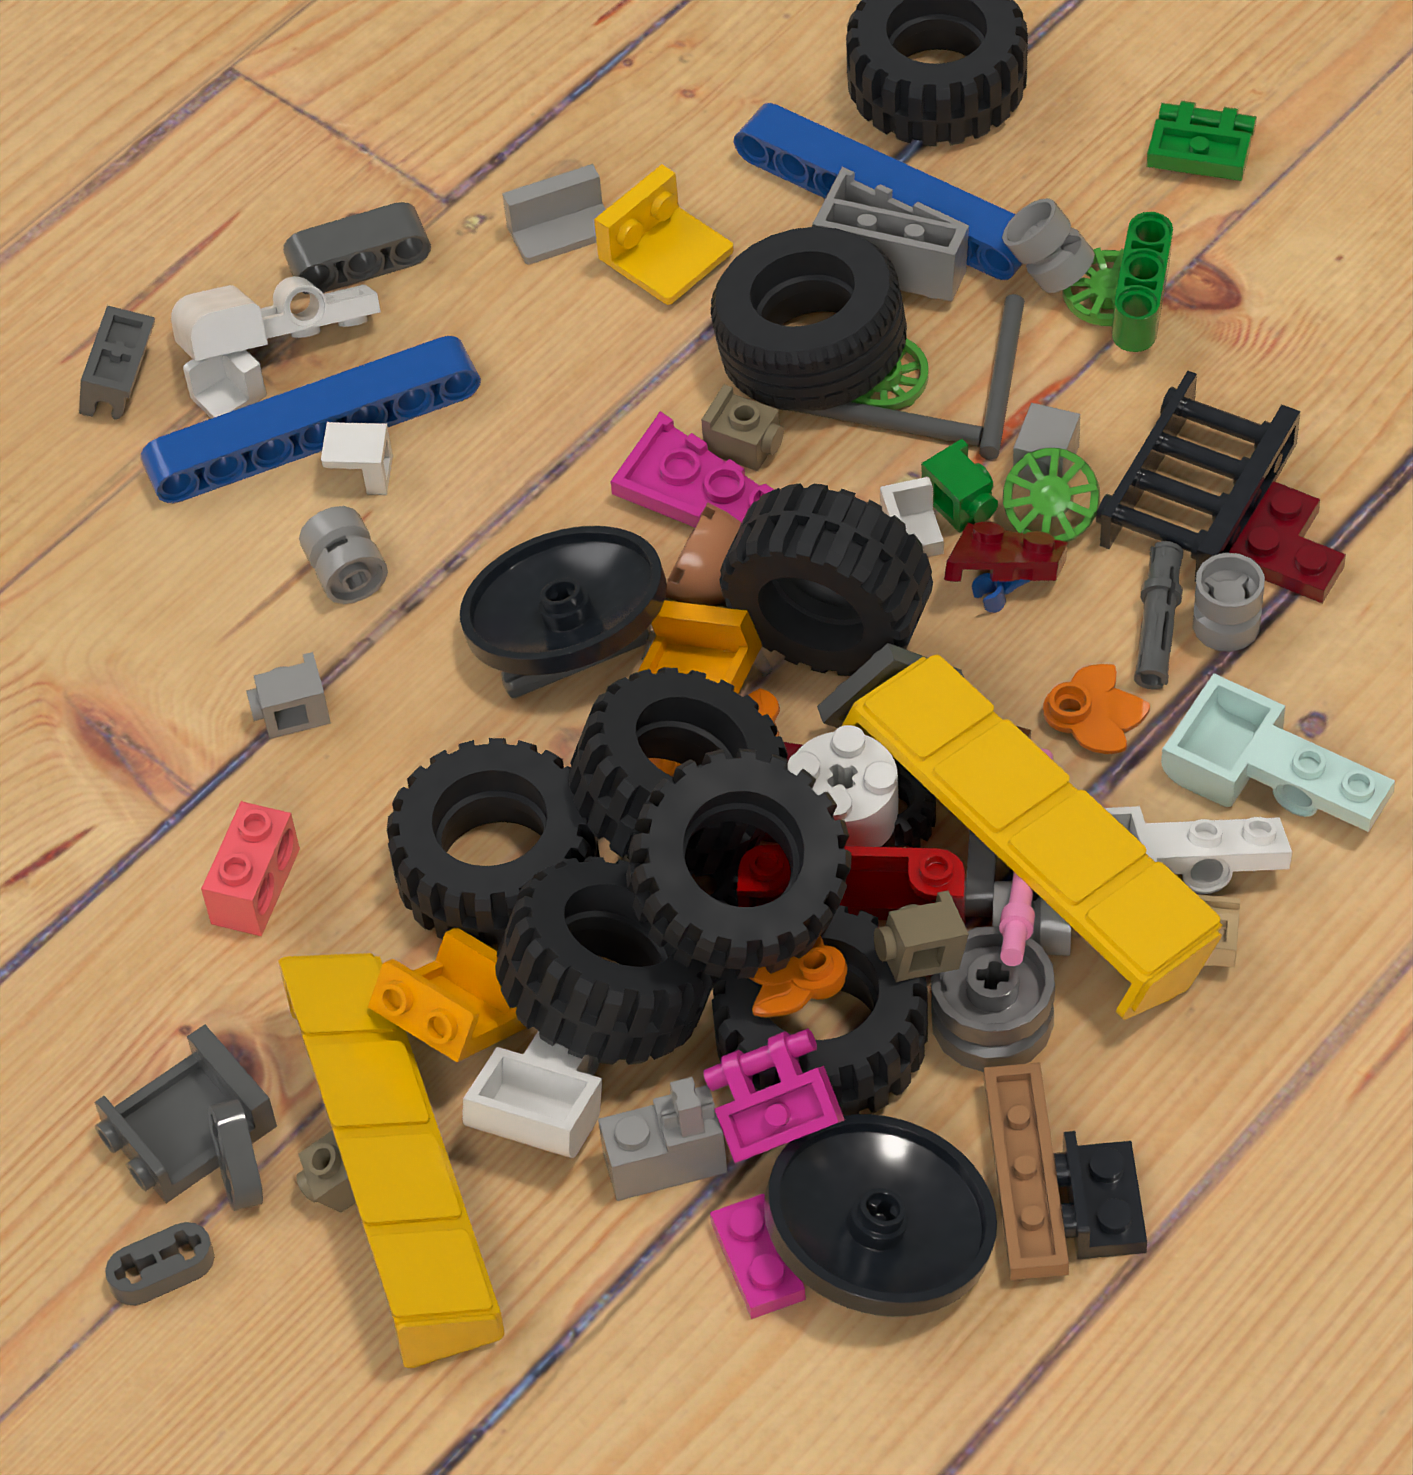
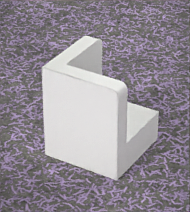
[183,350,267,419]
[321,422,393,495]
[880,477,944,557]

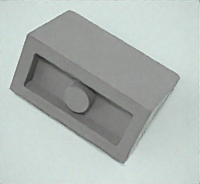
[502,164,606,265]

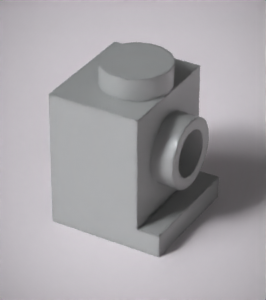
[246,652,331,739]

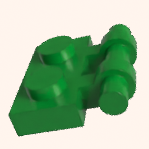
[1147,100,1257,181]

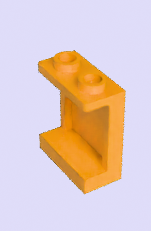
[638,600,762,694]
[368,927,526,1063]

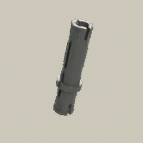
[1134,541,1183,690]

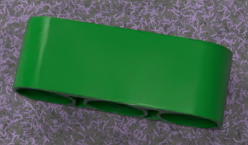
[1112,212,1173,352]

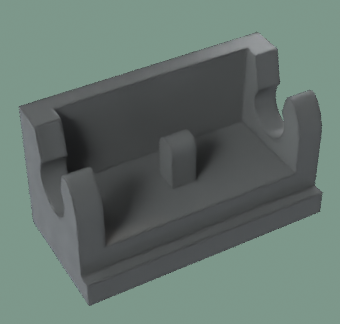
[79,305,155,419]

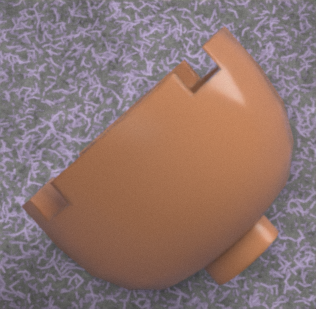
[666,502,741,607]

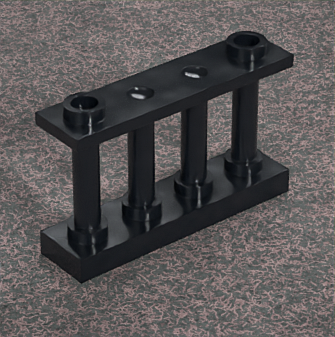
[1096,371,1300,582]

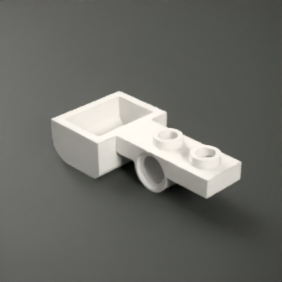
[171,276,381,361]
[1105,806,1292,894]
[462,1031,602,1158]

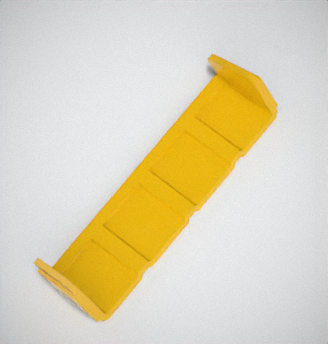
[841,655,1223,1020]
[278,953,505,1368]

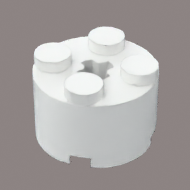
[788,725,898,847]

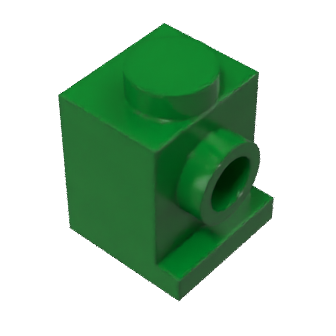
[921,439,998,533]

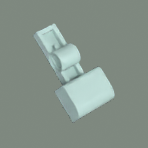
[1161,673,1395,832]

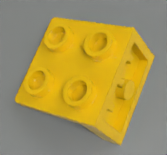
[594,164,734,305]

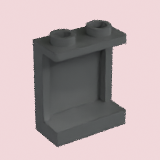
[94,1024,277,1203]

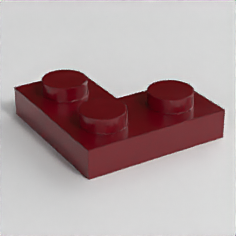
[1229,481,1346,604]

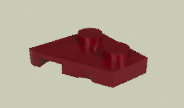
[944,522,1068,582]

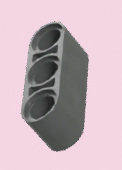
[283,202,431,294]

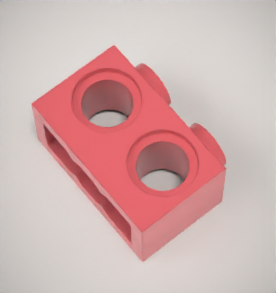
[201,801,300,937]

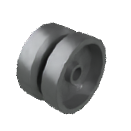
[931,926,1055,1072]

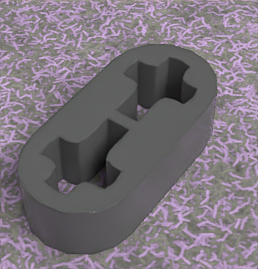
[965,830,997,918]
[208,1099,263,1211]
[105,1222,215,1305]

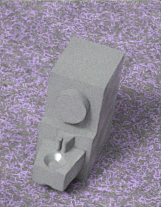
[598,1077,727,1201]

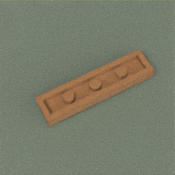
[984,1062,1069,1280]

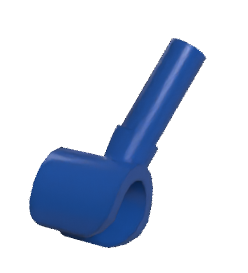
[972,573,1030,613]

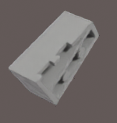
[812,167,969,302]

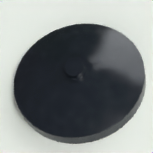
[460,526,667,675]
[764,1114,997,1317]

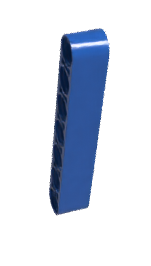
[733,103,1023,280]
[141,336,481,503]

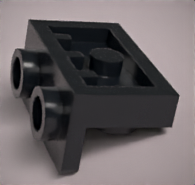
[1053,1131,1147,1260]

